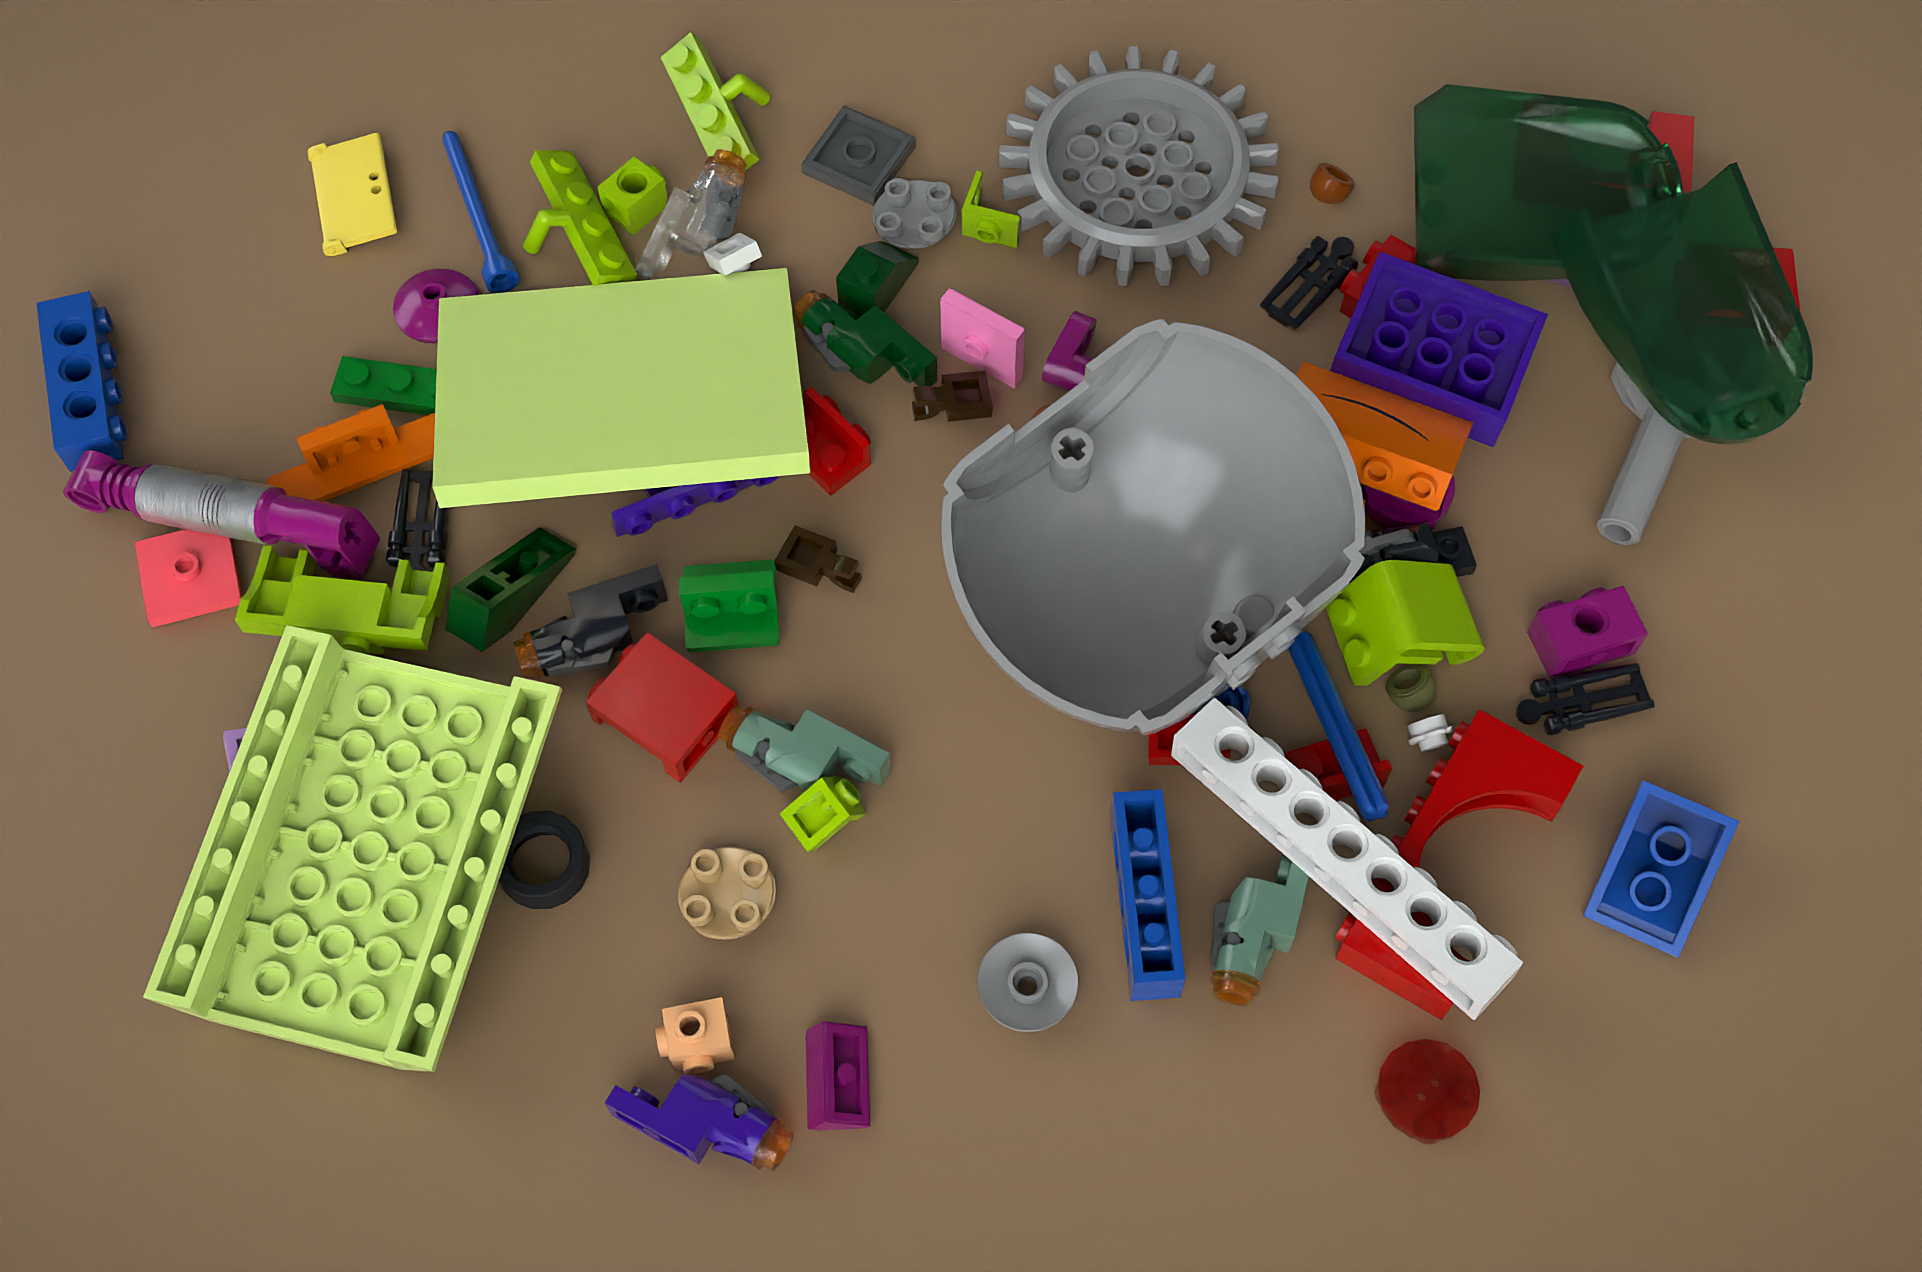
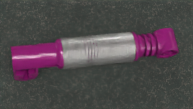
[63,450,380,581]

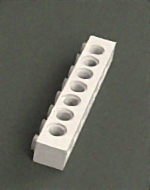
[1171,697,1524,1020]

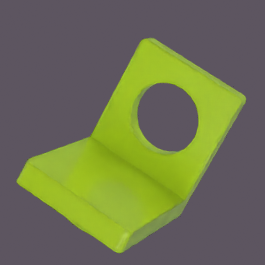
[962,170,1020,248]

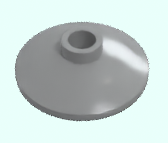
[977,933,1078,1032]

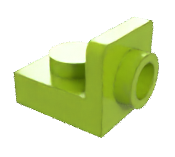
[780,776,867,852]

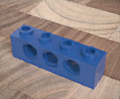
[36,291,128,472]
[1110,789,1186,1001]

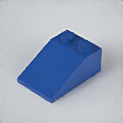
[1583,780,1739,958]

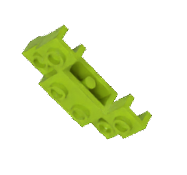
[235,545,451,655]

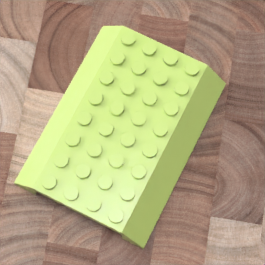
[143,625,562,1072]

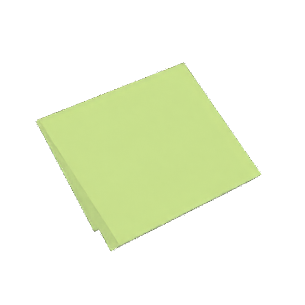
[433,268,810,508]

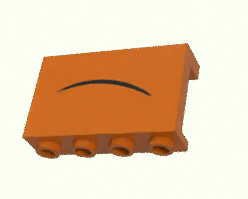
[1296,361,1473,511]

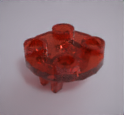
[1374,1039,1481,1145]

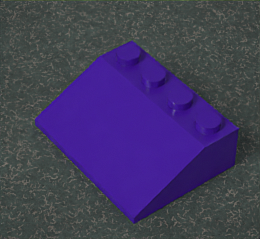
[1330,252,1548,447]

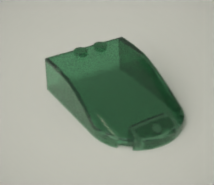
[1414,84,1683,281]
[1551,162,1813,444]

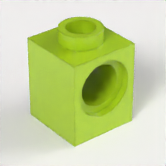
[598,156,669,235]

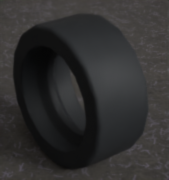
[499,811,590,909]

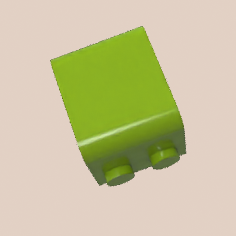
[1326,560,1485,686]

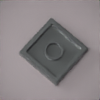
[801,106,916,206]

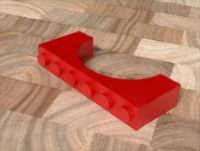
[1334,709,1584,1020]

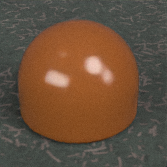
[1310,163,1355,204]

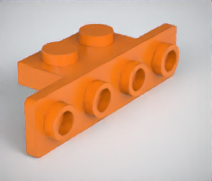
[266,404,435,502]

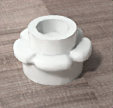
[1407,714,1454,752]

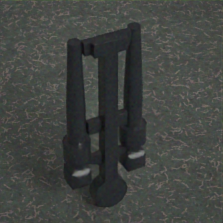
[1260,236,1358,330]
[386,469,447,571]
[1516,663,1655,735]

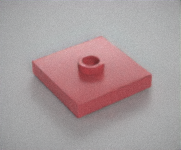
[135,529,243,628]

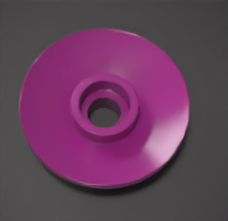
[393,269,479,343]

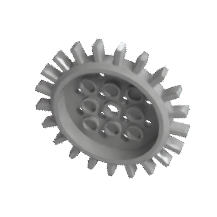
[999,46,1279,286]

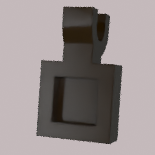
[912,370,993,422]
[774,525,862,593]

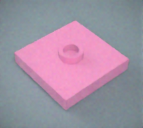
[940,288,1025,389]

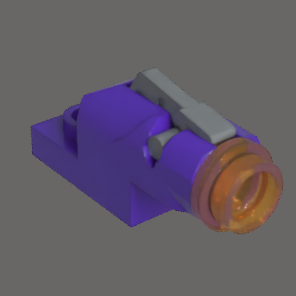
[605,1074,794,1171]

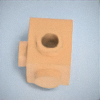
[655,997,735,1075]

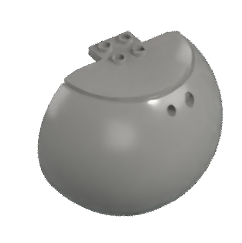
[941,319,1365,735]

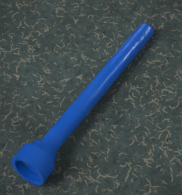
[442,131,520,293]

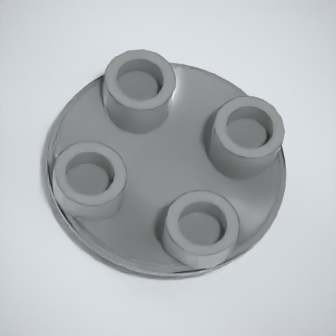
[872,178,957,249]

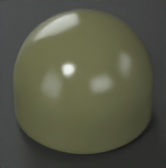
[1386,664,1436,712]

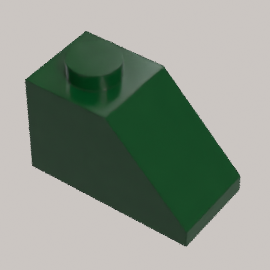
[836,241,919,317]

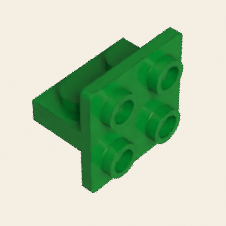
[678,560,780,653]

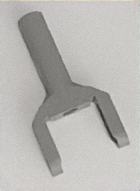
[1596,299,1772,546]

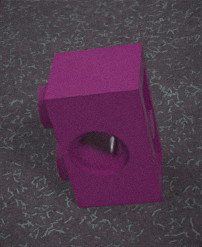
[1527,586,1648,679]

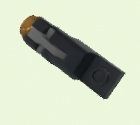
[1349,521,1477,583]
[513,564,668,678]

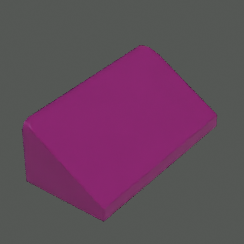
[805,1021,870,1131]

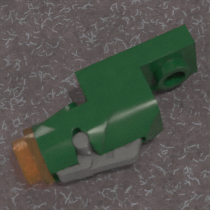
[793,290,938,386]

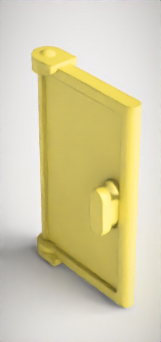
[307,133,397,256]

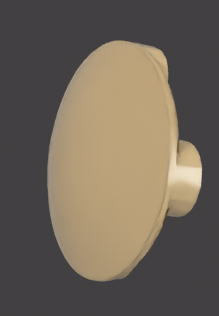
[678,847,776,940]

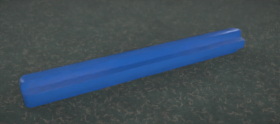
[1288,631,1389,822]

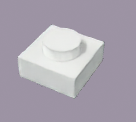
[703,233,762,276]

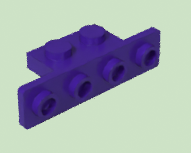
[611,476,779,537]

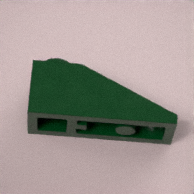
[445,527,576,652]

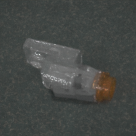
[635,149,747,280]

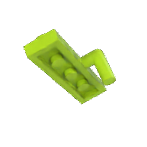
[661,32,771,184]
[523,150,637,286]

